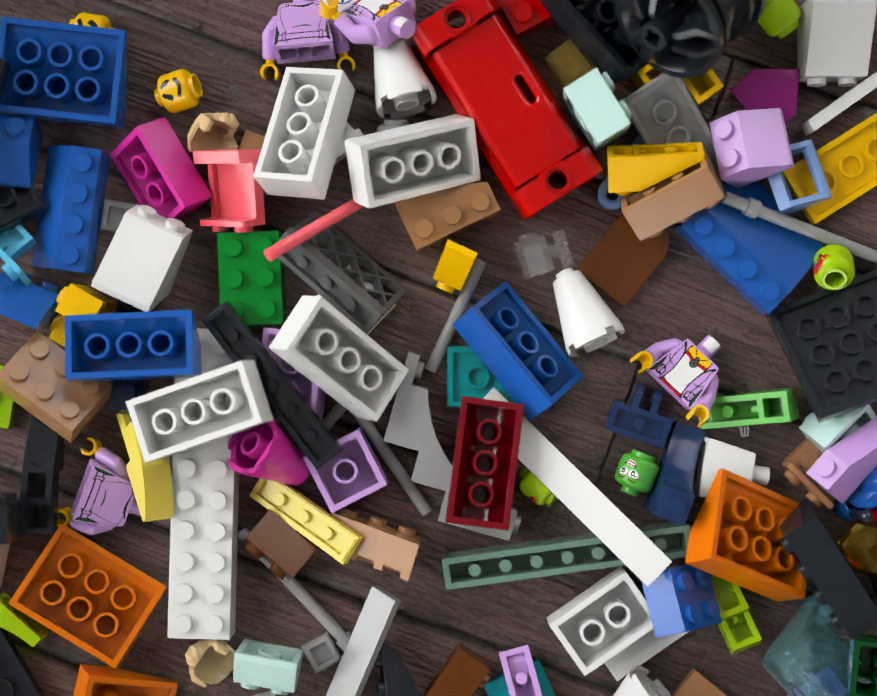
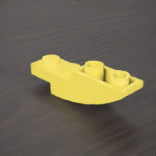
[116,414,174,522]

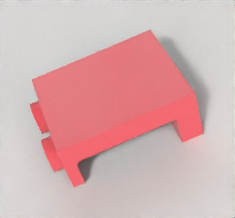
[193,149,266,233]

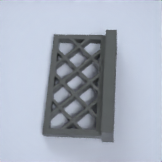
[277,211,408,334]

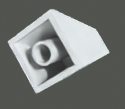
[797,0,877,87]
[91,204,193,312]

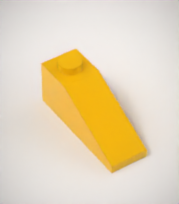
[607,142,705,196]
[433,240,477,294]

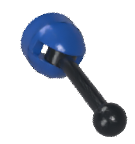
[834,498,873,523]

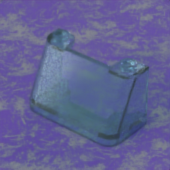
[762,594,871,696]

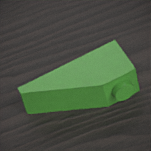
[698,387,800,430]

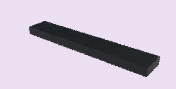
[201,301,343,470]

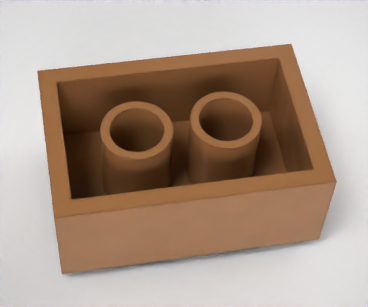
[0,330,112,443]

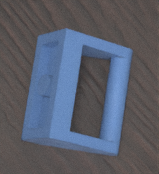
[768,139,832,215]

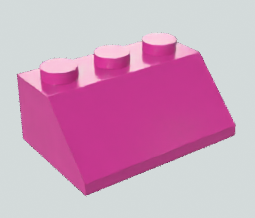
[110,117,212,220]

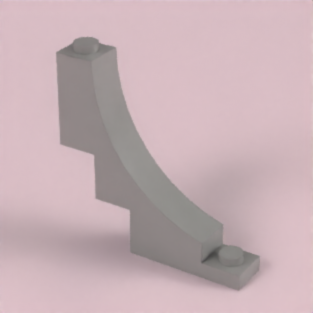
[383,351,521,541]

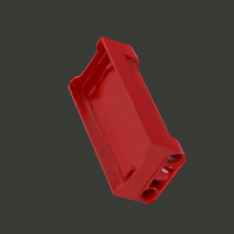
[411,0,604,221]

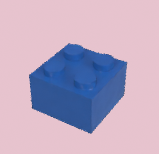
[642,565,722,638]

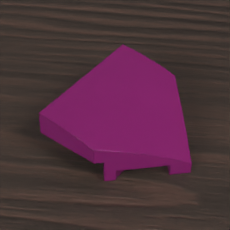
[731,68,800,124]

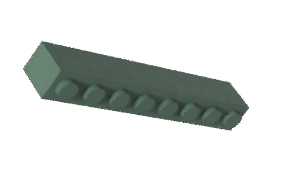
[442,522,690,590]

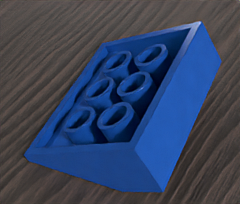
[0,16,127,129]
[674,180,824,314]

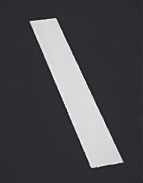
[483,387,672,586]

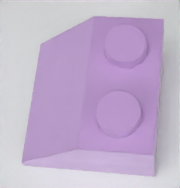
[709,108,794,188]

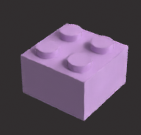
[303,427,389,513]

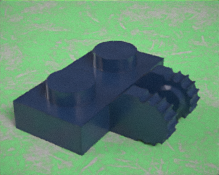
[604,382,673,448]

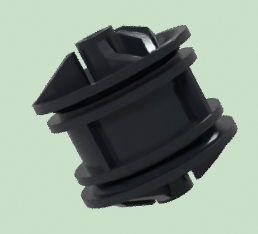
[615,0,765,78]

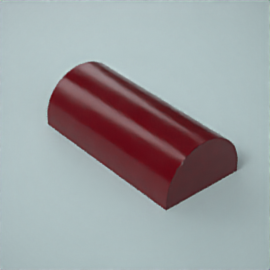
[445,396,524,530]

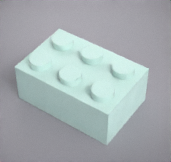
[563,68,632,152]

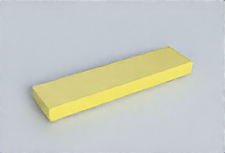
[249,478,363,564]

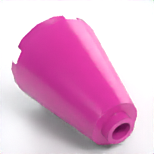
[227,420,310,486]

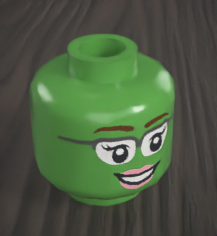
[614,449,659,497]

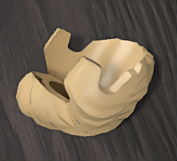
[187,112,240,154]
[185,639,236,688]

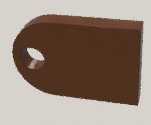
[576,215,669,308]

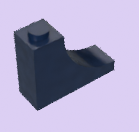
[643,421,705,526]

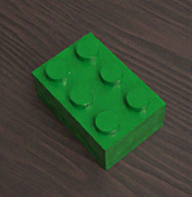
[217,231,287,326]

